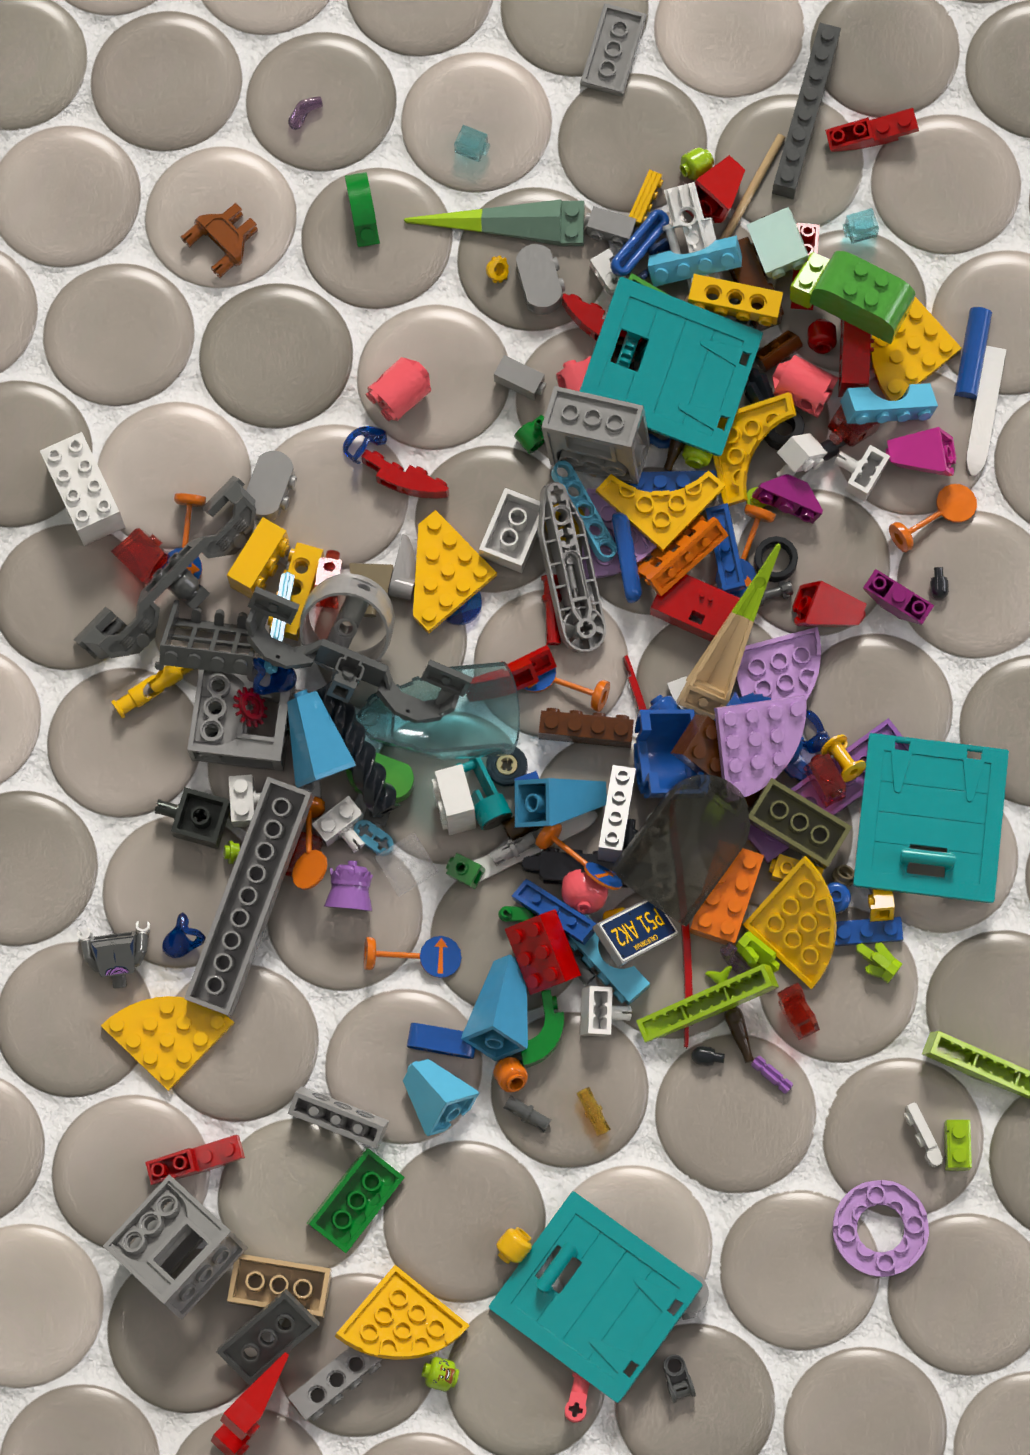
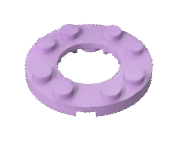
[832,1180,929,1277]

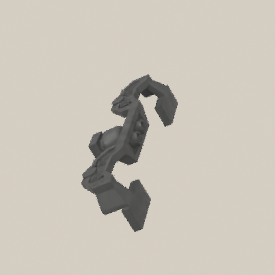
[73,476,256,659]
[245,586,473,723]

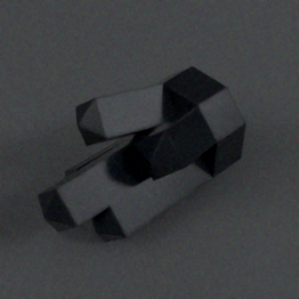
[744,368,774,404]

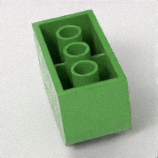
[810,251,915,344]

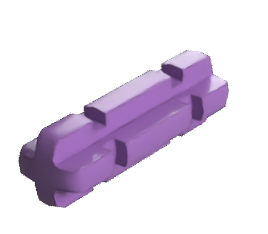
[751,1056,793,1094]

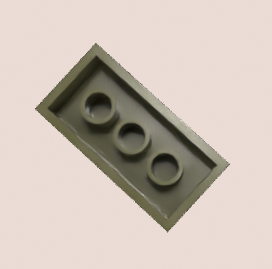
[745,778,852,870]

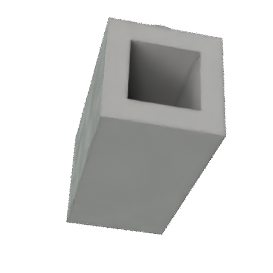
[584,206,636,247]
[494,355,547,401]

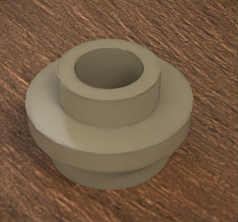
[832,865,854,887]

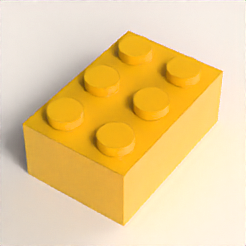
[227,517,290,599]

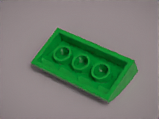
[307,1147,405,1253]

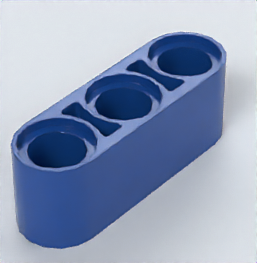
[406,1023,476,1059]

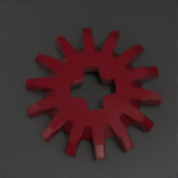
[233,687,268,728]

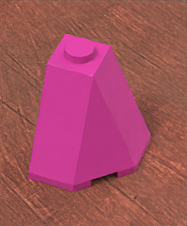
[886,427,957,476]

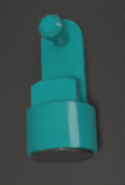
[455,752,513,830]

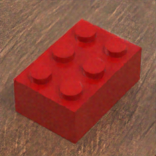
[505,909,581,995]

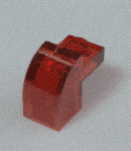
[777,982,820,1040]

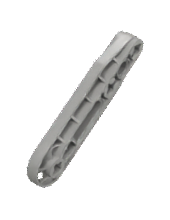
[538,482,606,653]

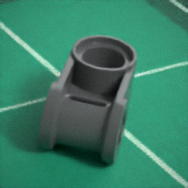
[663,1355,696,1403]

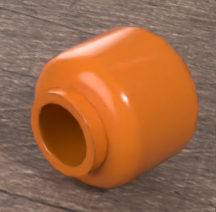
[493,1057,528,1093]

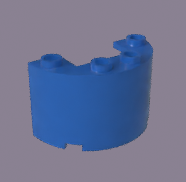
[634,709,708,798]

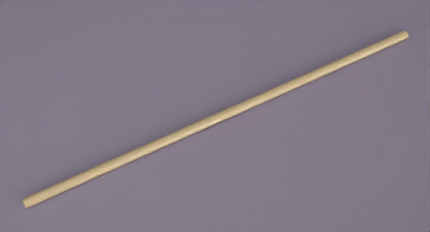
[589,134,786,477]

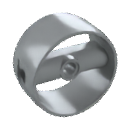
[299,573,395,672]

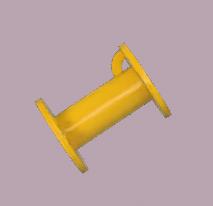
[821,734,866,782]

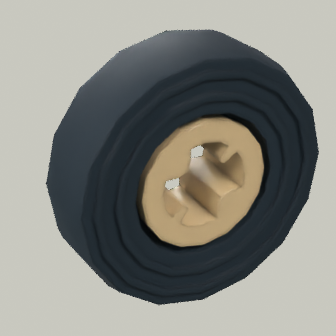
[486,745,528,787]

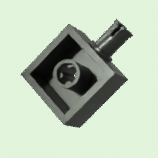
[155,787,230,849]

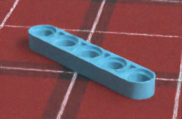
[551,461,617,562]

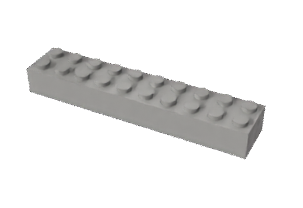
[184,777,315,1016]

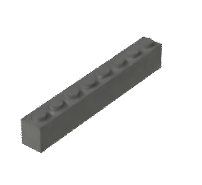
[772,23,841,199]

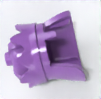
[324,860,373,911]

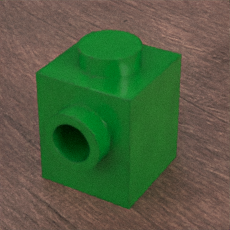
[446,853,486,889]

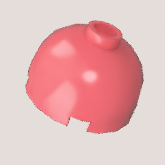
[561,869,608,914]

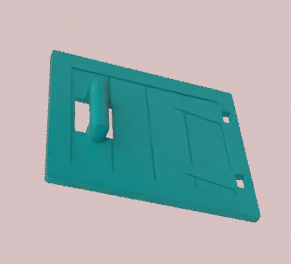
[579,277,763,457]
[853,733,1009,904]
[489,1191,703,1403]

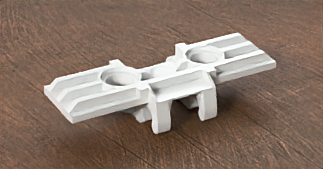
[663,182,720,290]

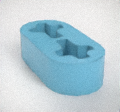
[354,820,394,856]

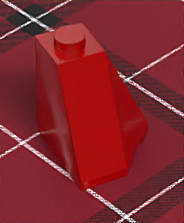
[686,155,745,223]
[792,581,867,627]

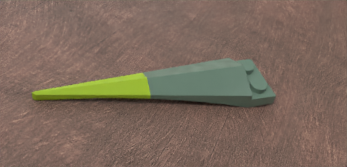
[404,199,585,246]

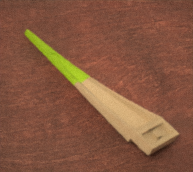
[676,543,781,720]

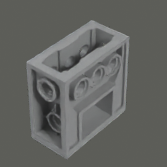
[542,386,650,485]
[187,666,296,772]
[103,1175,248,1320]

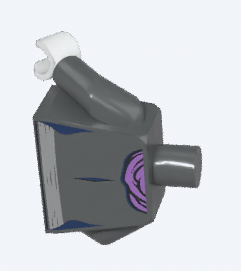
[77,921,150,988]

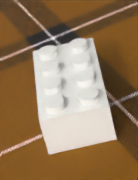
[432,764,476,836]

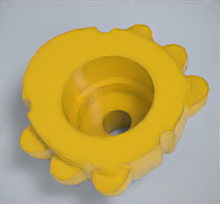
[486,255,509,283]

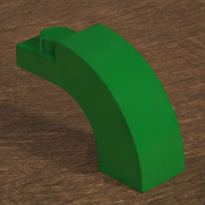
[345,172,380,247]
[521,990,564,1068]

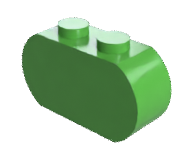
[346,752,414,803]

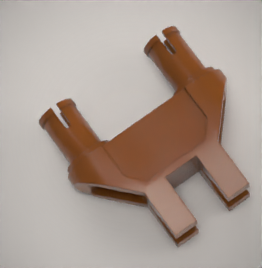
[180,203,258,278]

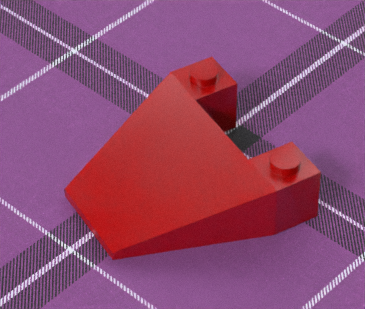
[211,1352,289,1455]

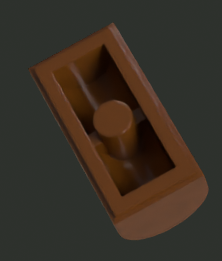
[754,330,803,372]

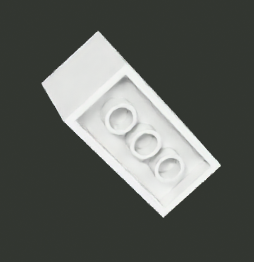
[40,432,125,546]

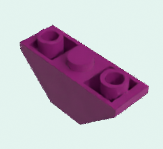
[752,474,823,524]
[863,569,934,625]

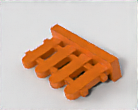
[637,514,729,596]

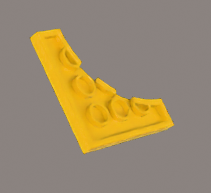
[713,392,796,506]
[595,470,725,552]

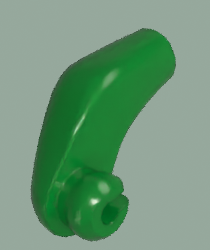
[498,906,535,922]

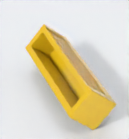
[629,169,664,227]

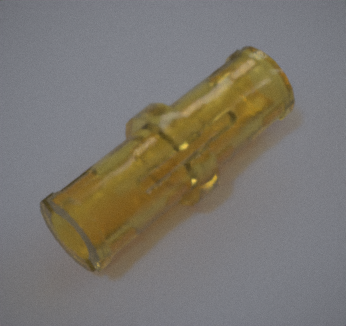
[576,1087,611,1136]

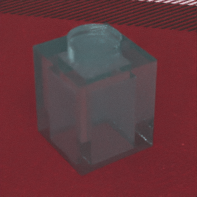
[454,125,490,162]
[843,208,879,244]

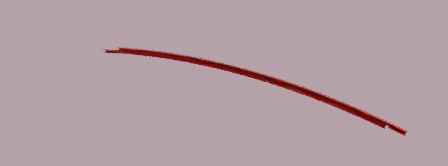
[623,655,693,1049]

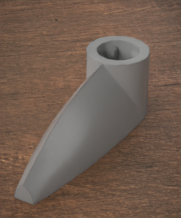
[388,534,416,600]

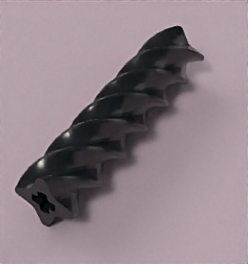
[316,681,402,817]

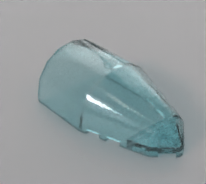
[355,662,520,761]

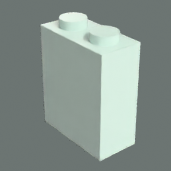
[747,207,809,279]

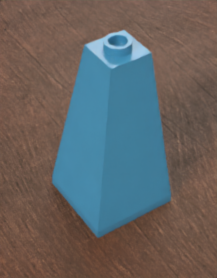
[287,689,356,788]
[515,778,607,828]
[461,954,528,1061]

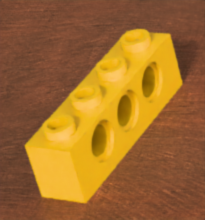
[688,274,783,326]
[267,542,325,641]

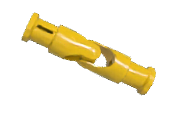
[111,665,197,719]

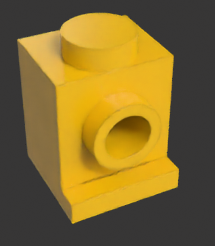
[868,889,895,922]

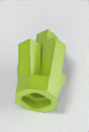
[734,931,780,973]
[856,942,902,983]

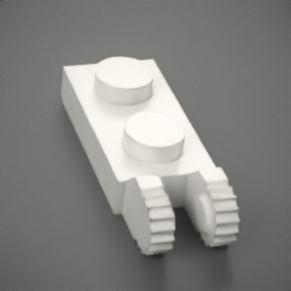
[904,1102,943,1168]

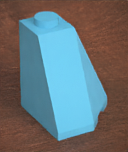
[403,1059,479,1136]

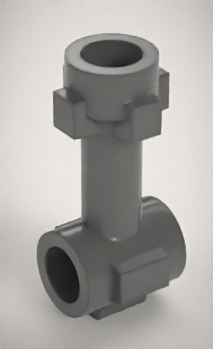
[759,581,793,607]

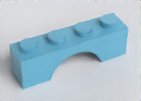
[648,235,742,286]
[840,383,938,425]
[566,914,650,1006]

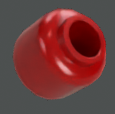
[807,319,837,354]

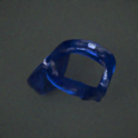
[343,426,387,464]
[253,658,297,695]
[802,710,830,754]
[162,912,206,958]

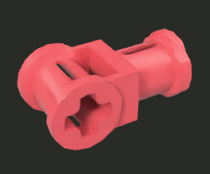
[565,1372,590,1423]

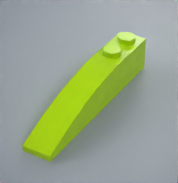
[636,964,779,1043]
[922,1031,1030,1099]

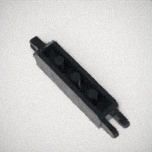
[521,848,652,888]

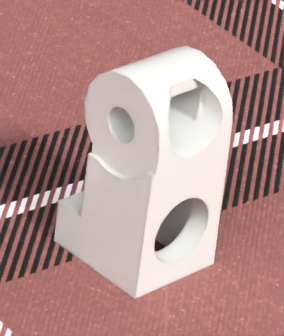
[589,249,624,296]

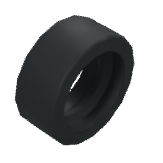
[754,536,798,583]

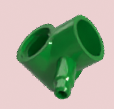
[514,415,545,454]

